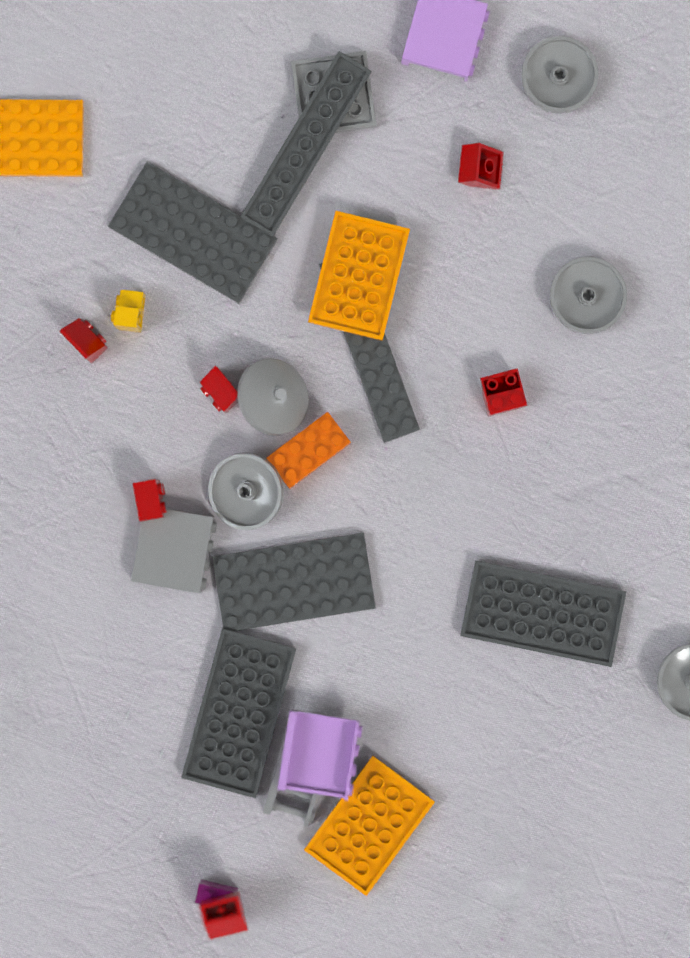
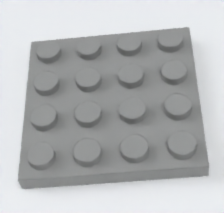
[291,51,377,133]

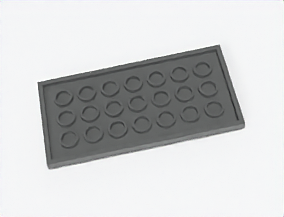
[108,162,278,304]
[212,533,376,631]
[460,560,627,667]
[181,628,296,798]

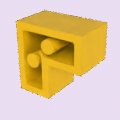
[111,290,146,333]

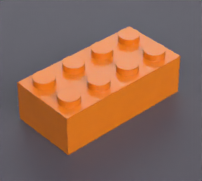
[267,412,351,489]

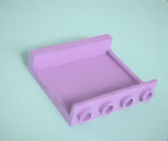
[401,0,490,82]
[277,710,363,800]

